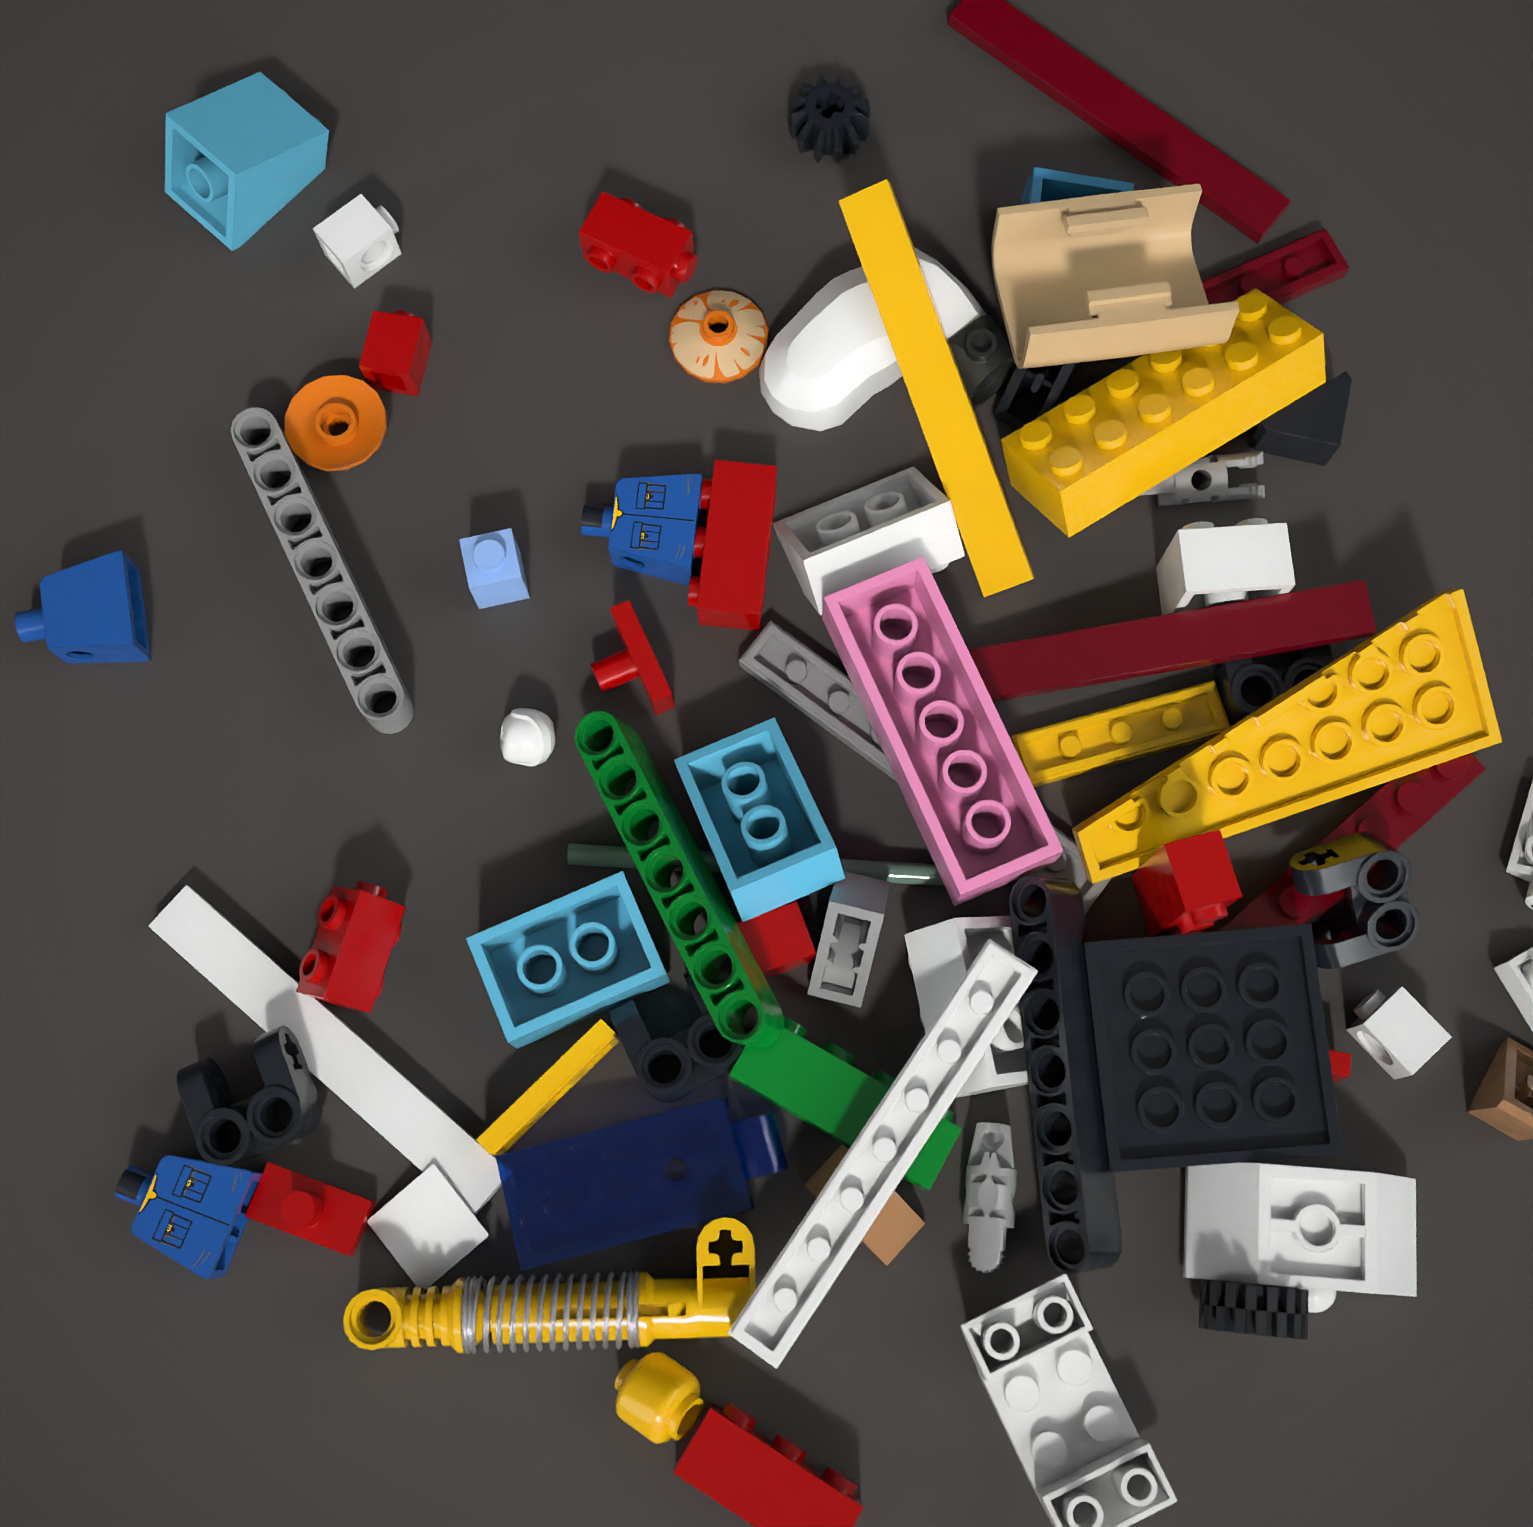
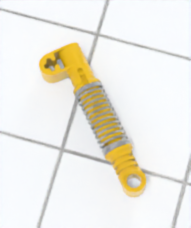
[343,1217,756,1354]

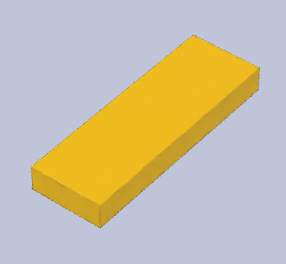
[476,1019,619,1156]

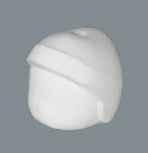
[500,708,556,766]

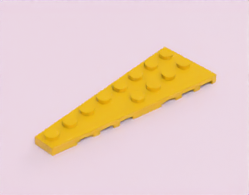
[1072,588,1502,884]

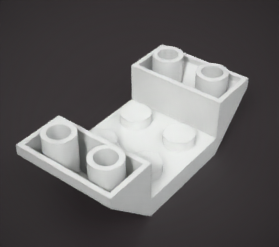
[1183,1162,1417,1297]
[960,1273,1178,1527]

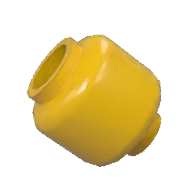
[615,1352,703,1444]

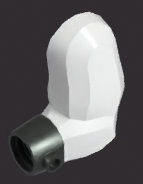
[759,247,1017,431]

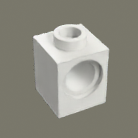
[313,194,401,288]
[1346,986,1451,1079]

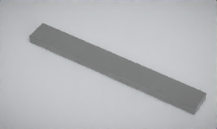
[739,621,1111,914]

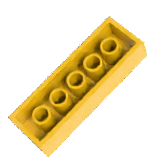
[1001,288,1326,538]

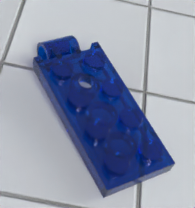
[496,1097,789,1271]

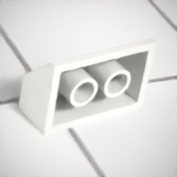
[773,466,965,615]
[904,916,1028,1098]

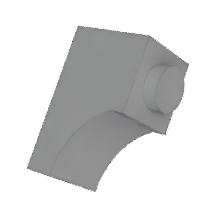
[807,871,891,1008]

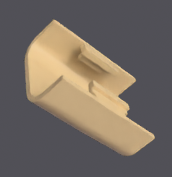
[992,184,1240,369]

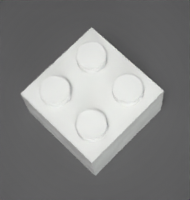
[1156,518,1295,615]

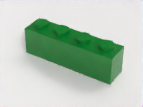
[729,1016,962,1191]

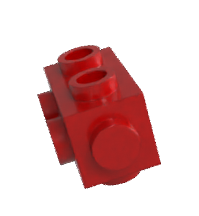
[579,191,698,298]
[296,881,406,1013]

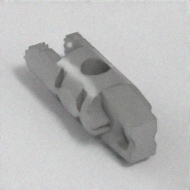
[1139,451,1265,506]
[963,1122,1017,1273]

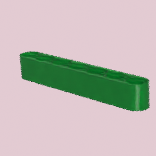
[574,711,784,1048]

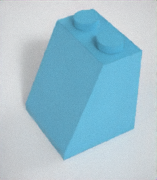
[165,72,329,251]

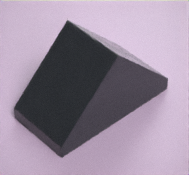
[993,363,1078,429]
[1248,371,1352,466]

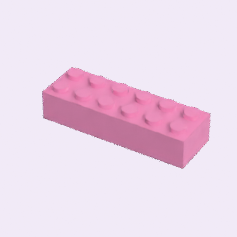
[822,557,1064,906]

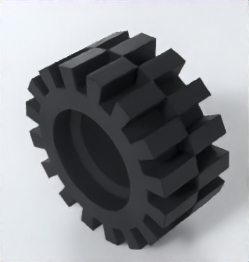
[1198,1279,1309,1339]

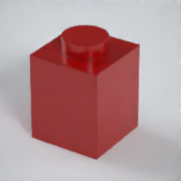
[359,310,432,397]
[737,901,816,979]

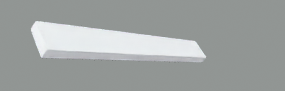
[149,885,513,1216]
[728,939,1038,1369]

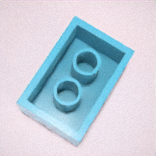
[674,717,845,922]
[466,871,670,1049]

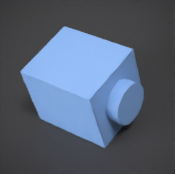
[459,528,530,609]

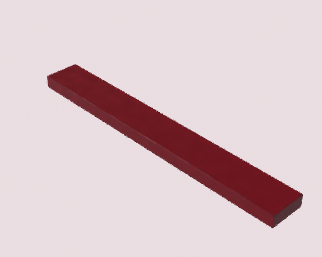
[948,0,1291,244]
[968,580,1376,702]

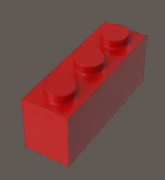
[688,460,777,631]
[1131,829,1242,937]
[673,1401,864,1527]

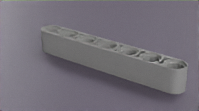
[231,407,414,734]

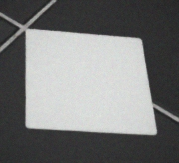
[368,1164,489,1290]

